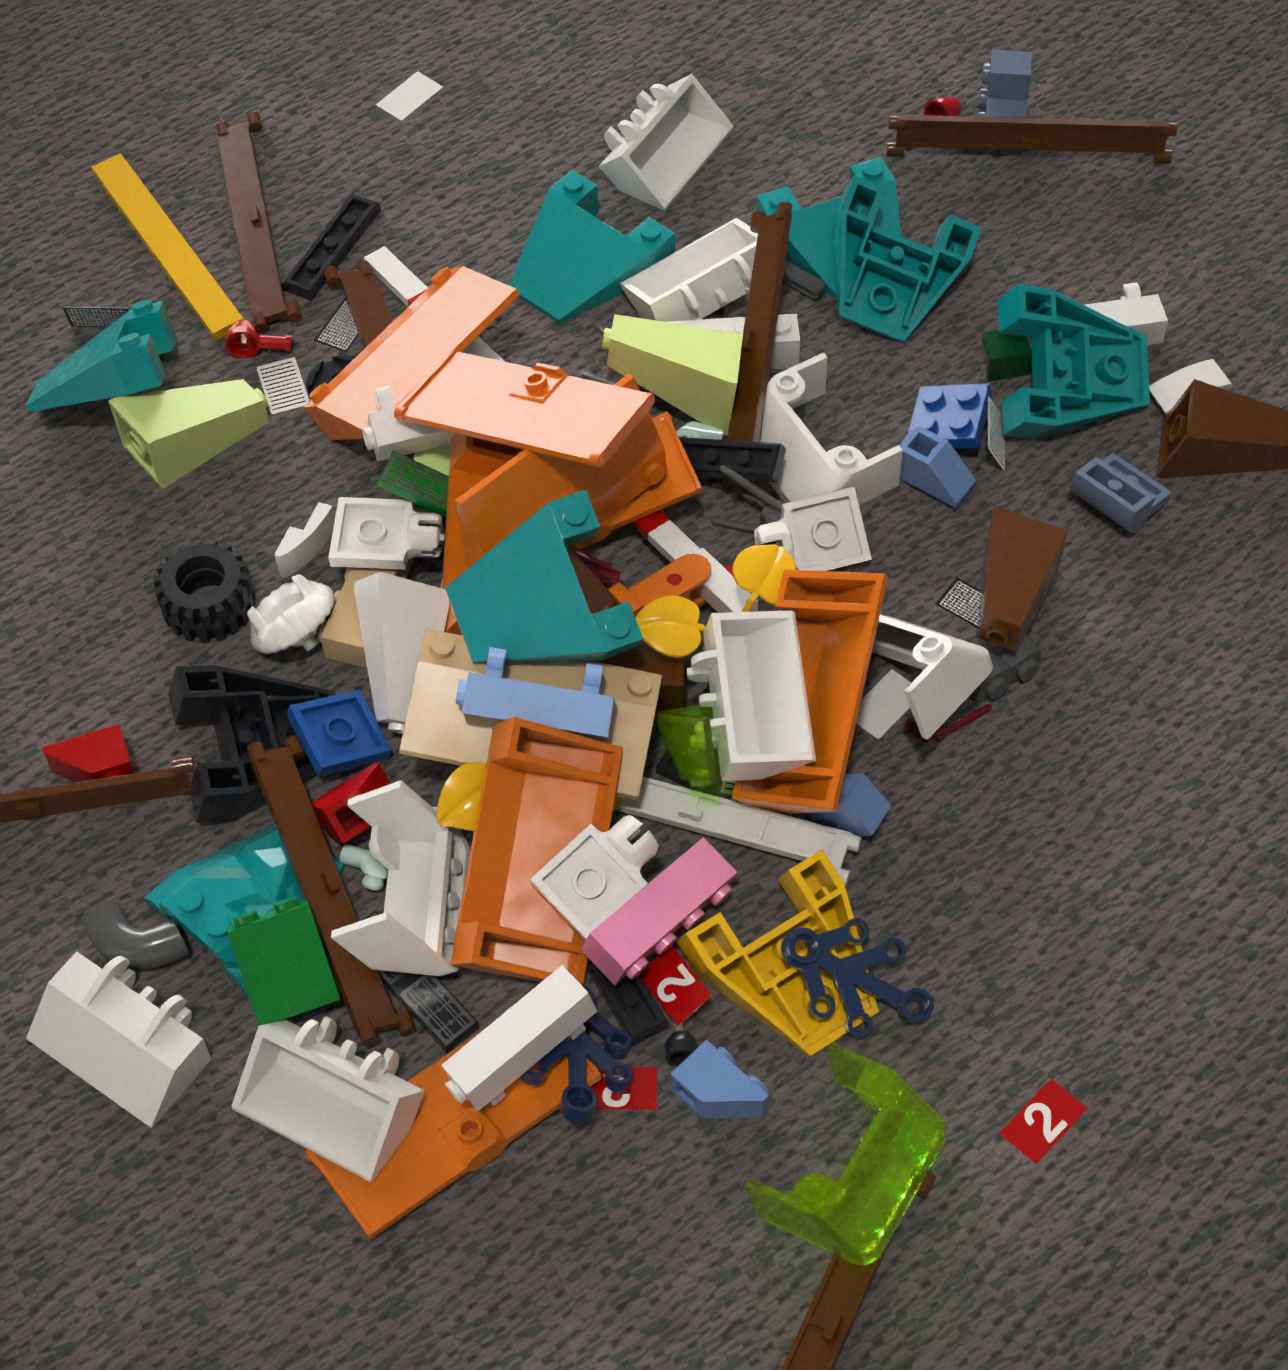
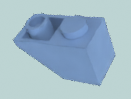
[899,424,976,508]
[801,773,892,836]
[670,1040,769,1118]

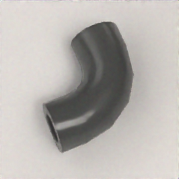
[81,901,190,970]

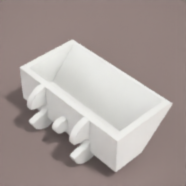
[599,74,734,211]
[620,218,758,322]
[687,610,816,781]
[26,951,211,1128]
[232,1016,425,1183]

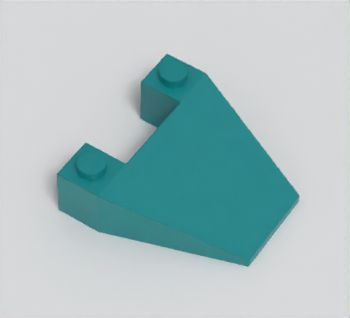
[756,157,901,301]
[509,170,675,324]
[833,176,982,343]
[998,284,1150,439]
[26,300,177,412]
[445,490,643,663]

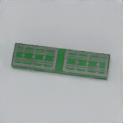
[377,450,449,518]

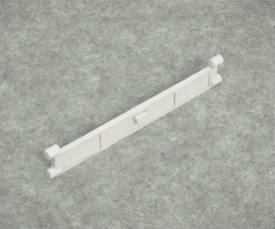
[616,777,862,886]

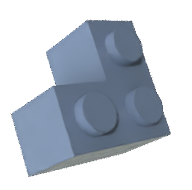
[978,50,1032,118]

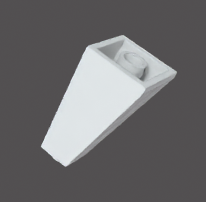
[354,572,450,734]

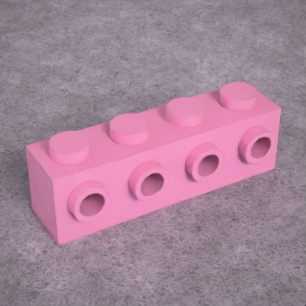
[580,837,737,985]

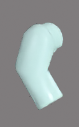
[676,421,724,440]
[340,844,388,891]

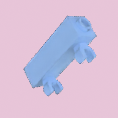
[456,647,614,738]

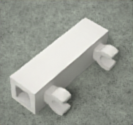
[1027,282,1168,347]
[362,386,455,462]
[441,965,597,1112]

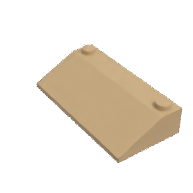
[399,628,662,801]

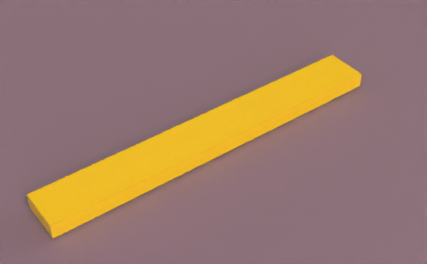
[91,153,243,341]

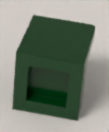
[982,330,1032,382]

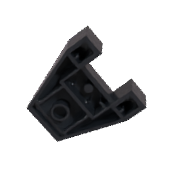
[168,665,336,823]

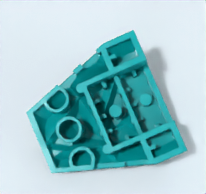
[143,824,345,997]

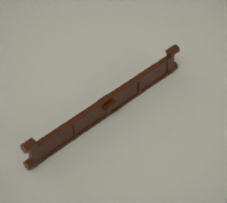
[216,112,301,333]
[887,115,1177,163]
[711,202,792,489]
[323,261,415,459]
[247,736,416,1046]
[0,757,195,823]
[781,1155,936,1370]

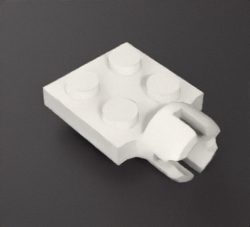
[754,487,872,571]
[328,497,444,570]
[530,815,659,941]

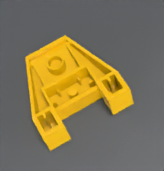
[676,849,879,1057]

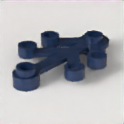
[781,918,934,1039]
[520,984,633,1124]

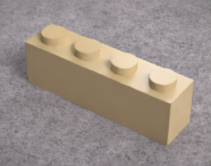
[318,557,415,668]

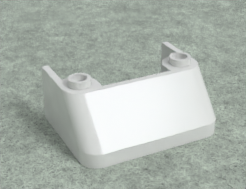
[759,353,903,505]
[872,614,993,739]
[331,780,470,976]

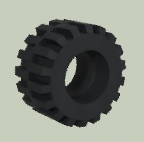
[153,540,256,643]

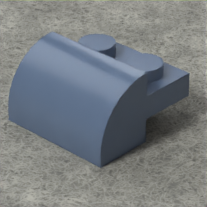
[1071,453,1172,534]

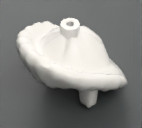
[247,574,335,654]

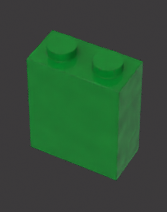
[226,897,340,1026]

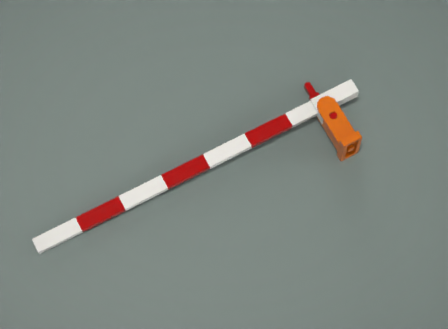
[364,246,758,617]

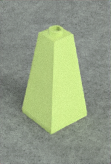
[602,314,743,435]
[108,379,269,489]

